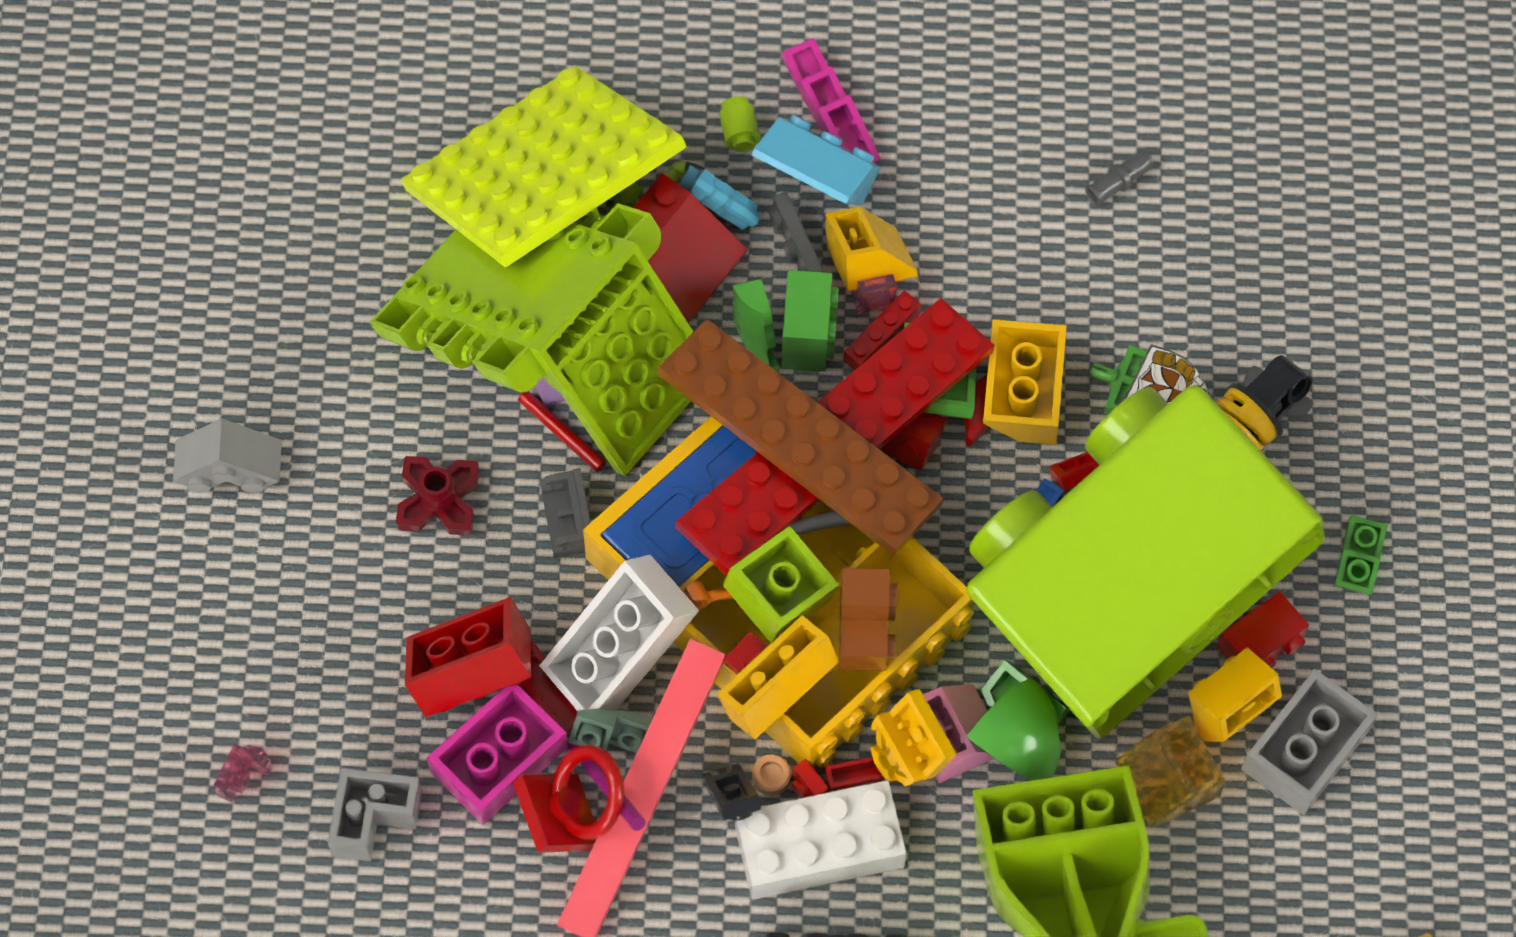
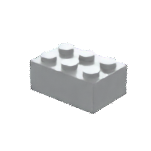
[1241,668,1378,815]

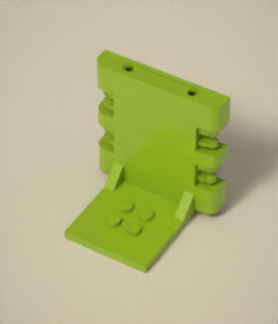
[369,203,693,476]

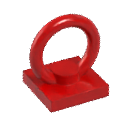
[513,744,624,853]

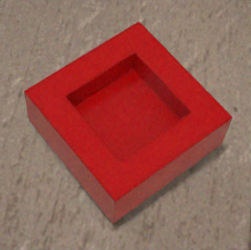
[724,632,768,675]
[791,759,829,799]

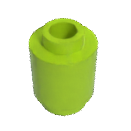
[719,96,761,152]

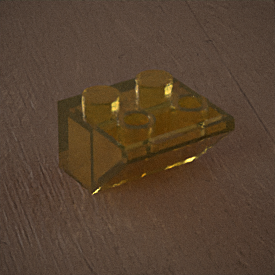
[1115,715,1226,829]

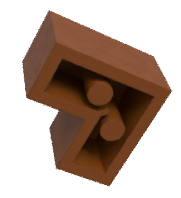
[839,568,897,671]

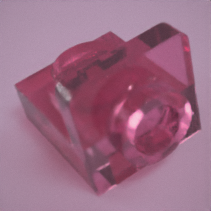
[214,744,273,802]

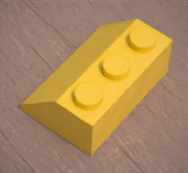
[983,319,1067,445]

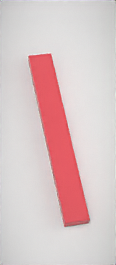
[557,639,726,937]

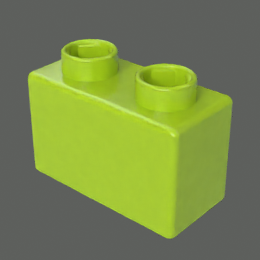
[967,385,1325,740]

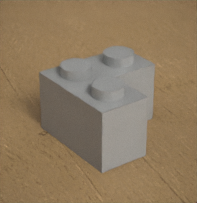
[173,418,282,493]
[327,768,422,862]

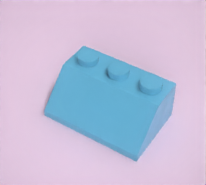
[751,115,881,205]

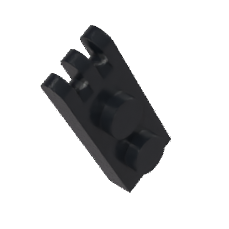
[702,763,762,821]

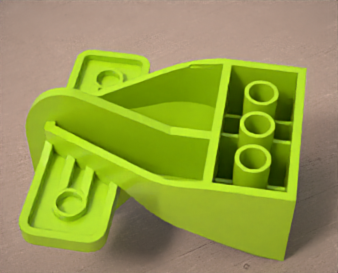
[972,765,1209,937]

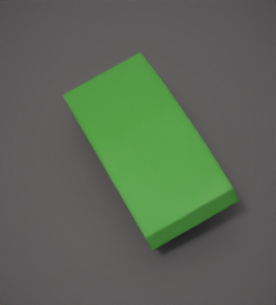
[1334,515,1388,595]

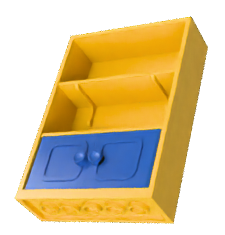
[583,416,974,769]

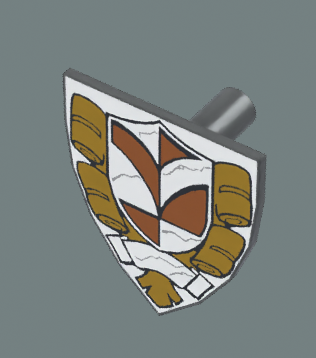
[1123,344,1210,404]

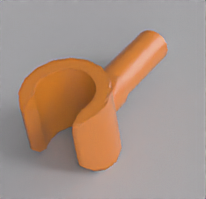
[684,581,733,610]

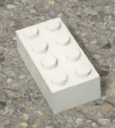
[539,554,699,711]
[735,780,906,900]

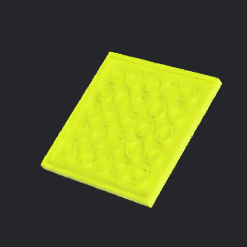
[400,65,687,268]

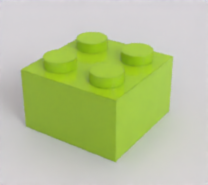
[723,526,839,643]

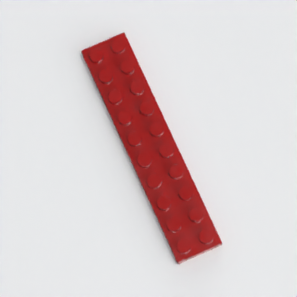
[675,298,995,576]

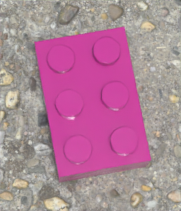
[427,685,568,825]

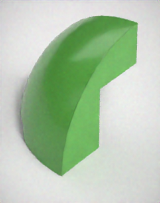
[966,679,1062,781]

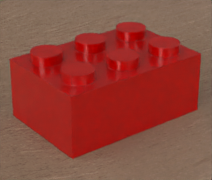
[404,597,531,717]

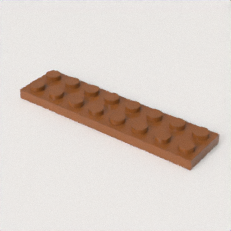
[657,319,944,556]

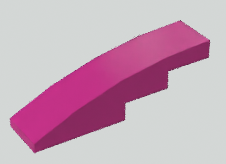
[781,38,881,163]

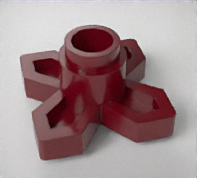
[396,456,480,536]

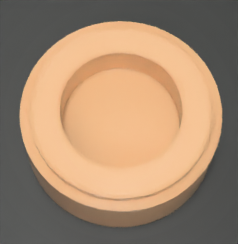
[752,755,791,796]

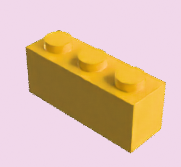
[717,616,839,740]

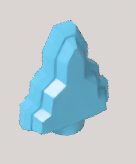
[678,165,760,230]

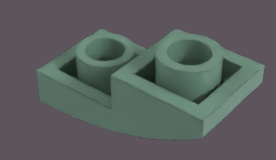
[568,709,653,753]

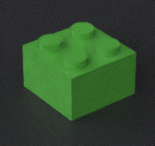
[782,270,839,372]

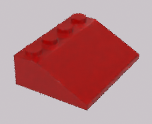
[633,173,748,324]

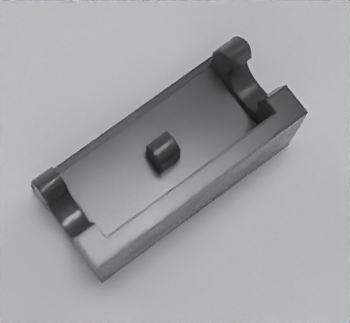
[541,468,591,558]

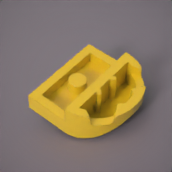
[871,689,957,786]

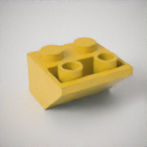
[825,206,918,291]
[1188,648,1282,742]

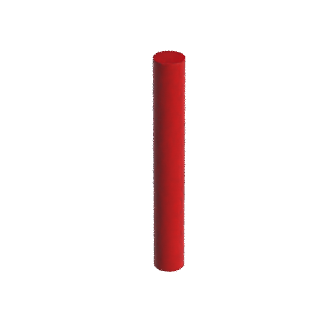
[518,391,607,472]

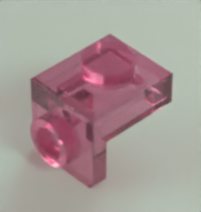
[851,274,897,314]

